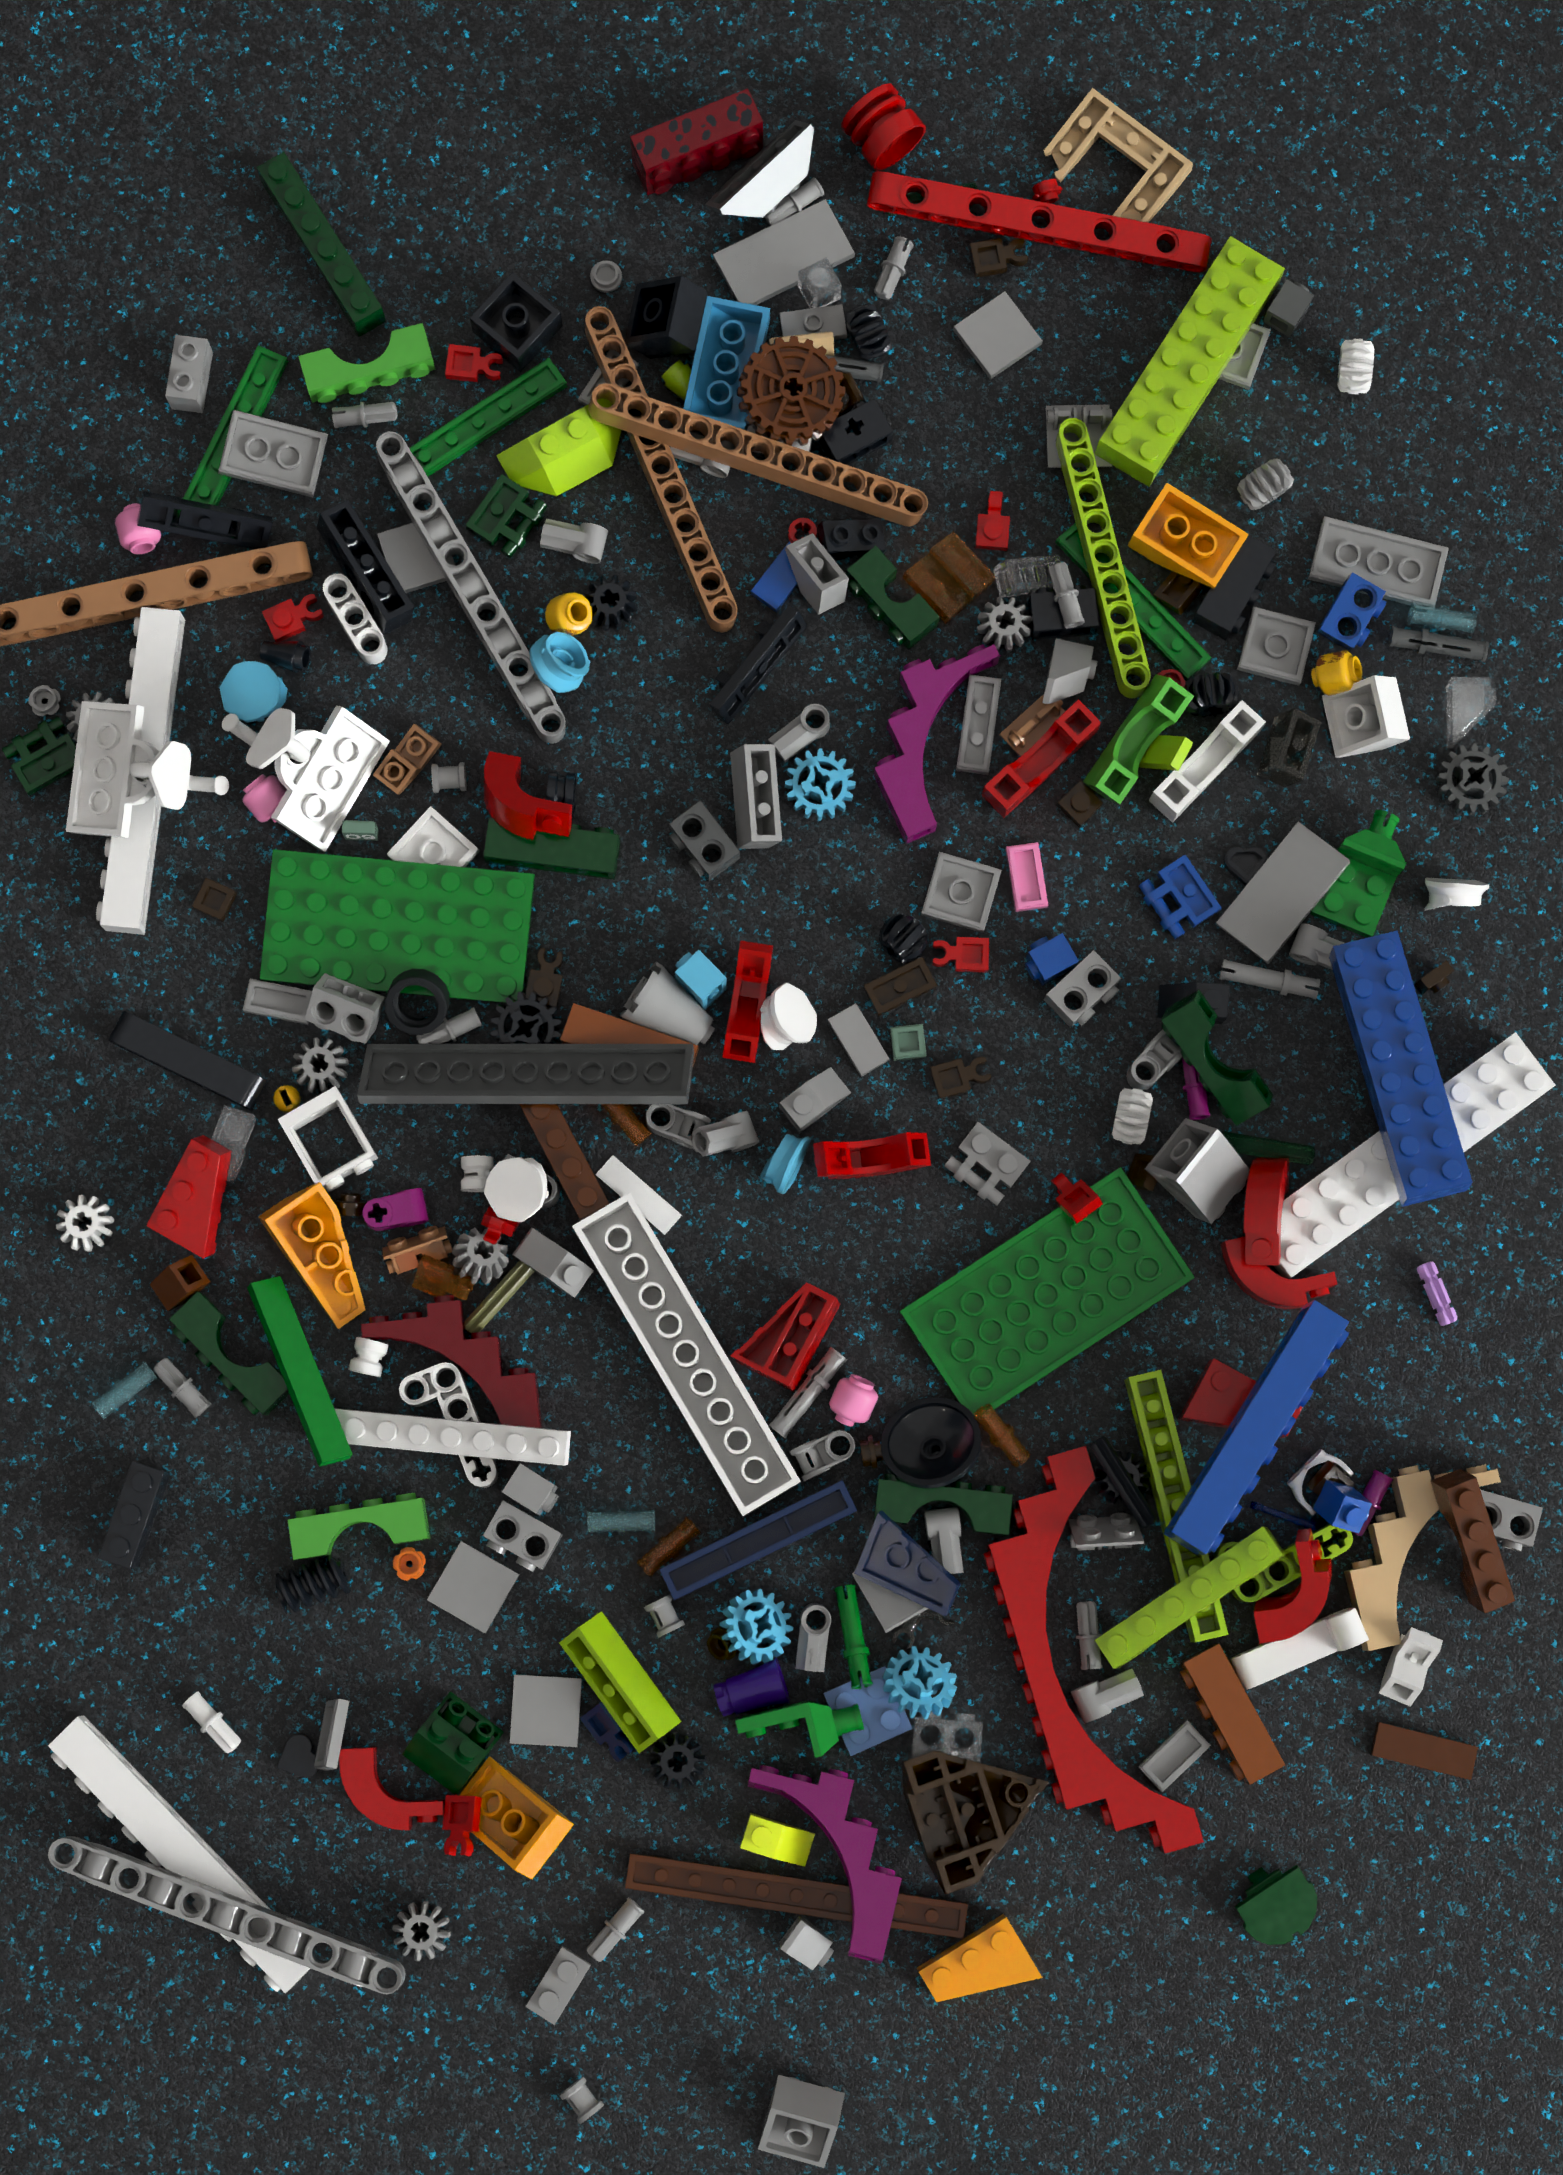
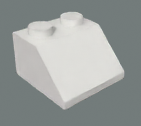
[1322,675,1410,758]

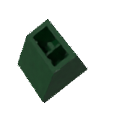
[402,1691,504,1795]

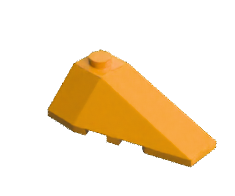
[258,1182,366,1329]

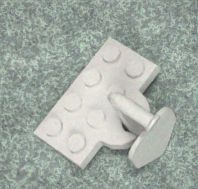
[66,701,229,838]
[222,705,390,852]

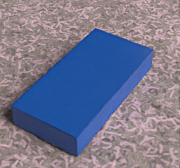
[751,541,798,613]

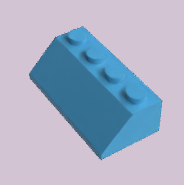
[683,296,770,430]

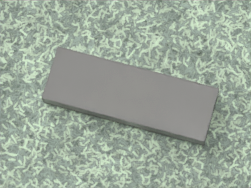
[956,674,1001,775]

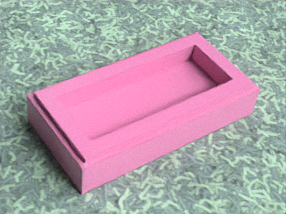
[1005,842,1048,912]

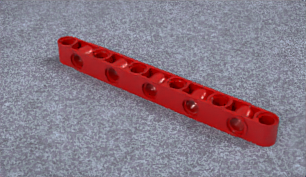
[866,171,1212,272]

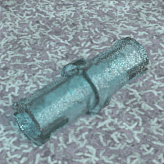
[1408,603,1477,633]
[91,1361,158,1420]
[587,1508,655,1535]

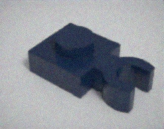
[580,1702,635,1762]

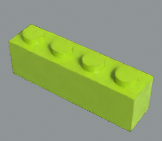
[559,1611,682,1753]

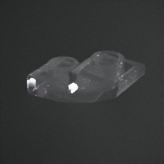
[211,1105,257,1183]

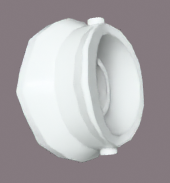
[1424,878,1489,911]
[760,983,817,1050]
[484,1157,549,1222]

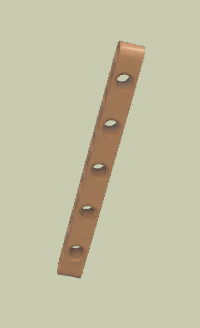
[0,541,313,647]

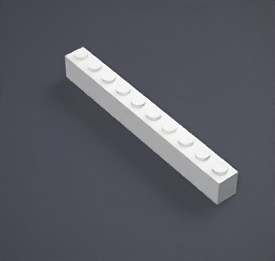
[96,607,185,935]
[48,1715,311,1993]

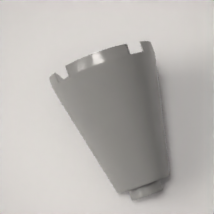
[620,961,715,1045]

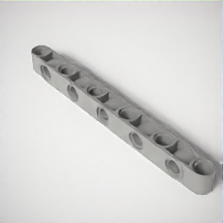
[376,431,566,744]
[48,1836,406,1995]

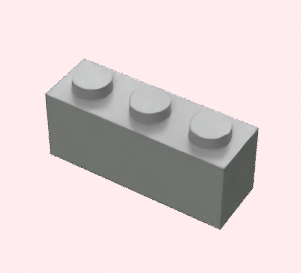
[730,744,782,849]

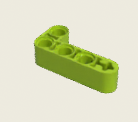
[1214,1524,1353,1602]

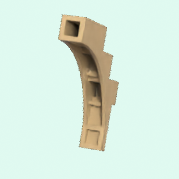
[1344,1464,1501,1651]

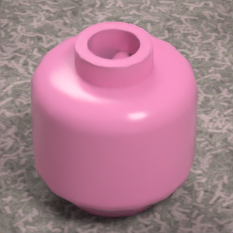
[115,503,161,554]
[243,774,287,823]
[829,1374,878,1427]

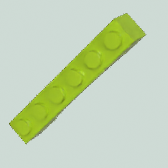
[1095,1526,1286,1669]

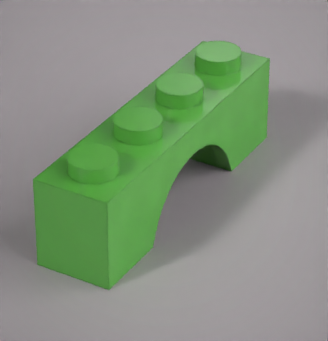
[298,323,435,403]
[1083,674,1194,804]
[288,1493,430,1561]

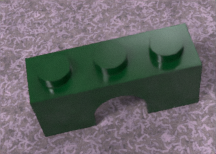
[846,546,940,650]

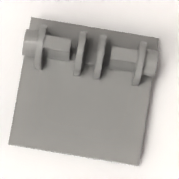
[1046,405,1112,468]
[1068,1513,1144,1551]

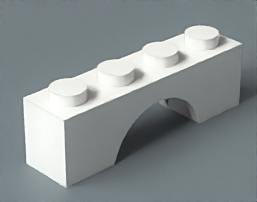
[1149,700,1266,823]

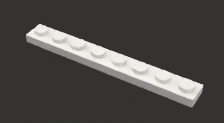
[307,1408,571,1466]

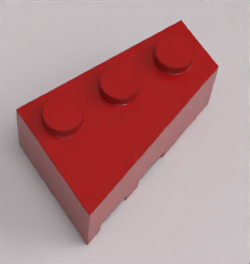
[146,1135,232,1259]
[730,1282,841,1392]
[1178,1358,1303,1438]

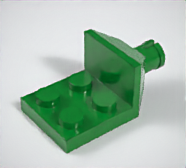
[1310,810,1406,938]
[735,1700,864,1758]

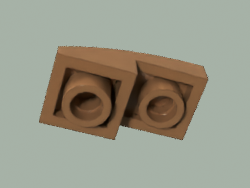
[373,724,442,795]

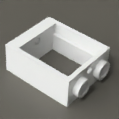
[278,1086,378,1192]

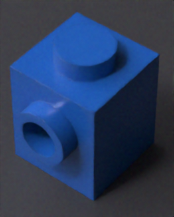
[1025,933,1079,986]
[1313,1479,1372,1534]

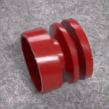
[841,83,926,171]

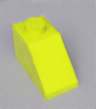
[740,1813,815,1867]

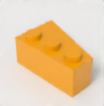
[917,1914,1043,2002]

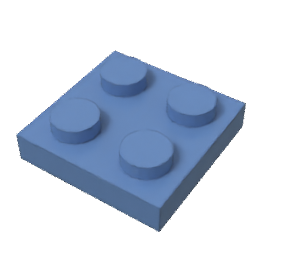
[823,1666,913,1756]

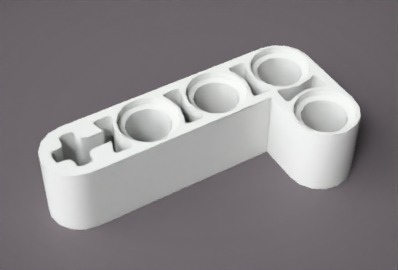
[399,1362,499,1488]
[1229,1608,1369,1690]

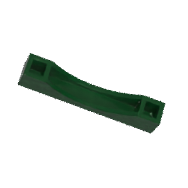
[256,152,386,337]

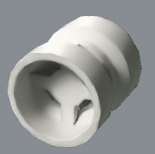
[461,1155,494,1193]
[348,1337,389,1377]

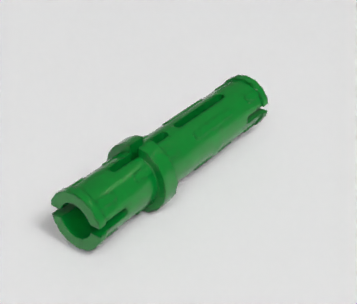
[834,1584,873,1689]

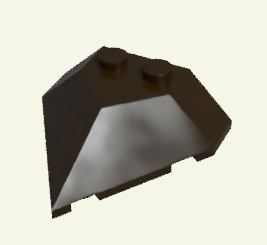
[902,1750,1049,1894]

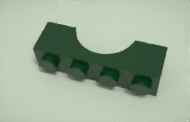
[1161,989,1273,1126]
[169,1291,289,1416]
[873,1474,1013,1536]

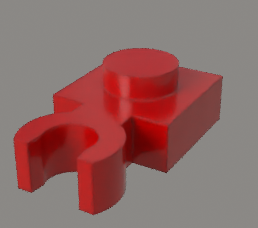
[445,344,503,382]
[262,594,324,642]
[932,937,989,973]
[442,1795,482,1856]

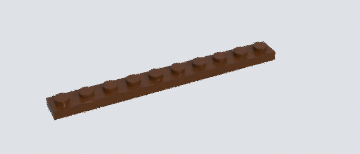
[625,1853,968,1939]

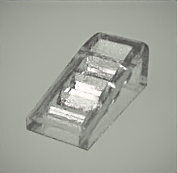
[993,554,1061,597]

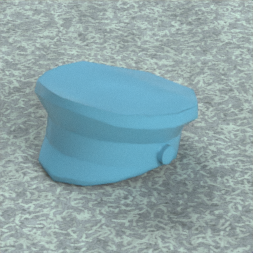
[529,632,590,693]
[219,661,287,723]
[760,1134,811,1194]

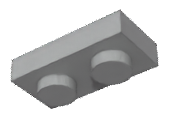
[526,1946,591,2025]

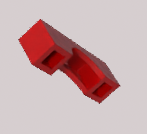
[982,699,1101,818]

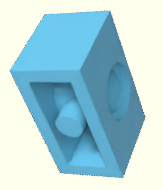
[675,950,727,1010]

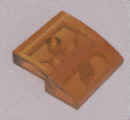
[902,531,997,624]

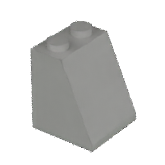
[1145,1118,1250,1224]

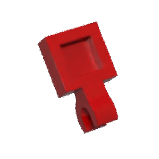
[975,491,1010,551]
[1051,1173,1103,1224]
[481,1206,521,1245]

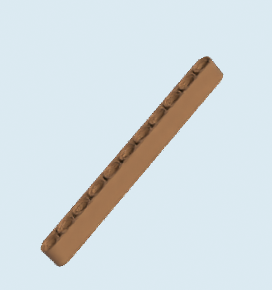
[585,306,738,633]
[588,383,928,527]

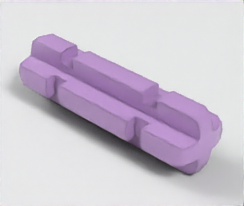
[1417,1261,1457,1326]

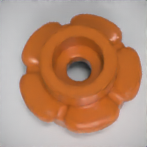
[393,1547,426,1581]

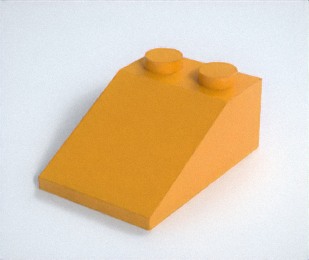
[1127,483,1249,589]
[460,1756,574,1879]

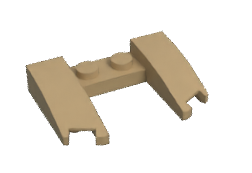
[1044,88,1193,223]

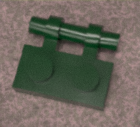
[465,474,547,558]
[2,716,76,796]

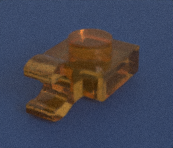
[412,1254,475,1300]

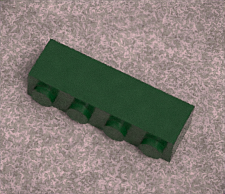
[484,818,620,880]

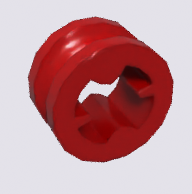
[788,517,817,543]

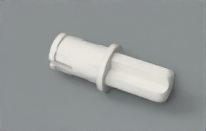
[182,1691,241,1754]

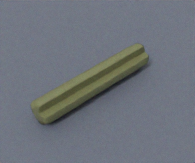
[463,1260,535,1334]

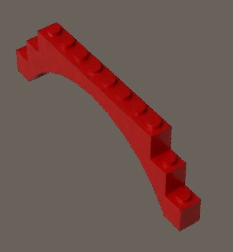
[983,1446,1204,1853]

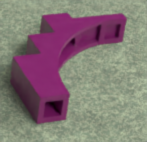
[873,644,1000,844]
[748,1765,902,1964]

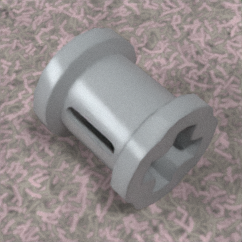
[431,762,467,793]
[644,1594,685,1638]
[559,2077,604,2124]

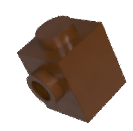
[150,1255,210,1311]

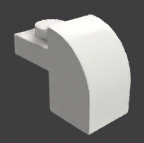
[1379,1627,1443,1707]

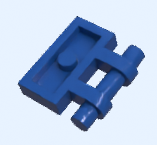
[1139,855,1222,940]

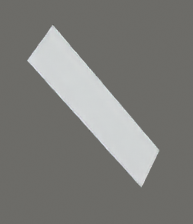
[595,1155,682,1235]

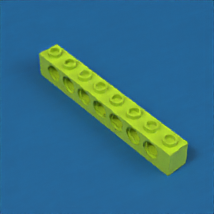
[1124,1370,1229,1643]

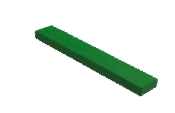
[177,345,288,518]
[409,358,568,477]
[1055,522,1212,681]
[247,1276,353,1467]

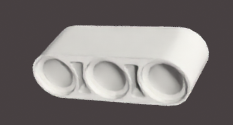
[323,574,388,664]

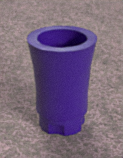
[713,1658,790,1717]

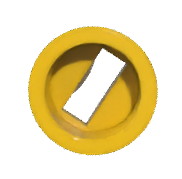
[273,1085,301,1112]

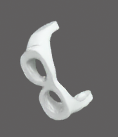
[1287,1449,1354,1516]

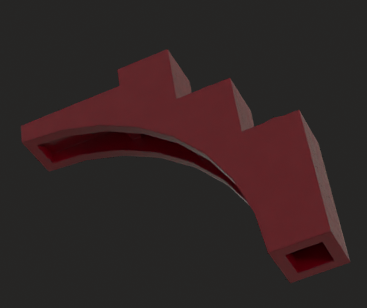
[361,1295,542,1428]

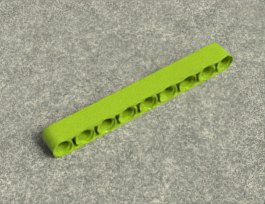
[1056,418,1151,698]

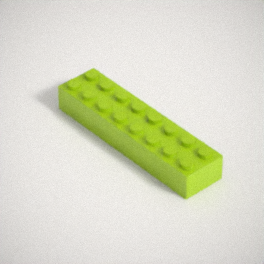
[1095,236,1285,487]

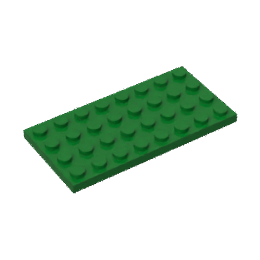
[260,849,535,1004]
[899,1167,1195,1421]

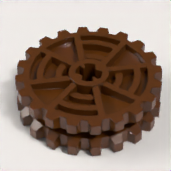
[737,336,845,446]

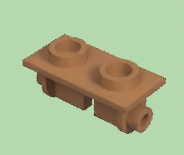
[999,694,1065,757]
[382,1226,452,1275]

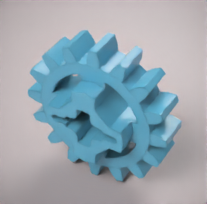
[785,748,856,821]
[720,1589,793,1664]
[882,1646,957,1719]

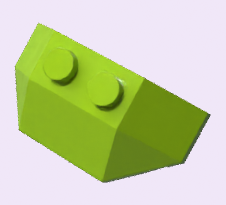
[496,398,621,497]

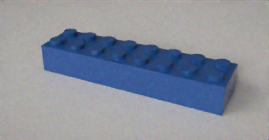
[1329,930,1473,1207]
[1163,1300,1349,1556]

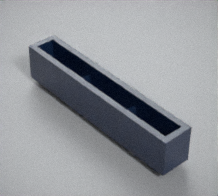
[659,1480,857,1601]

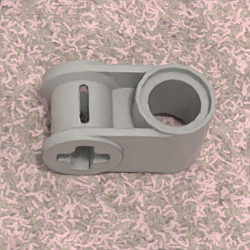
[1126,1029,1182,1090]
[645,1104,711,1150]
[789,1430,856,1482]

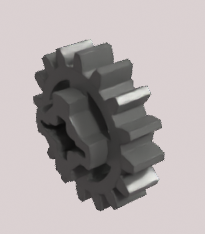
[1436,743,1509,815]

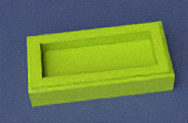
[1139,735,1193,771]

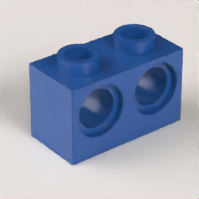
[1316,572,1387,651]

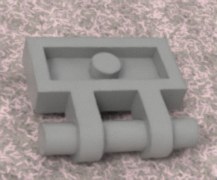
[944,1122,1031,1206]

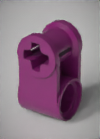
[363,1188,429,1231]

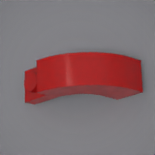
[484,751,572,840]
[722,941,773,1063]
[813,1132,931,1179]
[1243,1157,1289,1266]
[1220,1237,1338,1309]
[1253,1528,1332,1643]
[339,1747,445,1830]

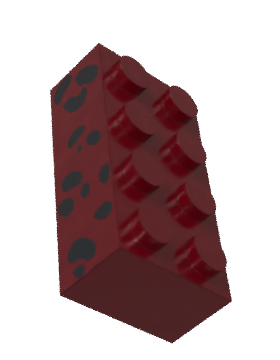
[630,88,763,196]

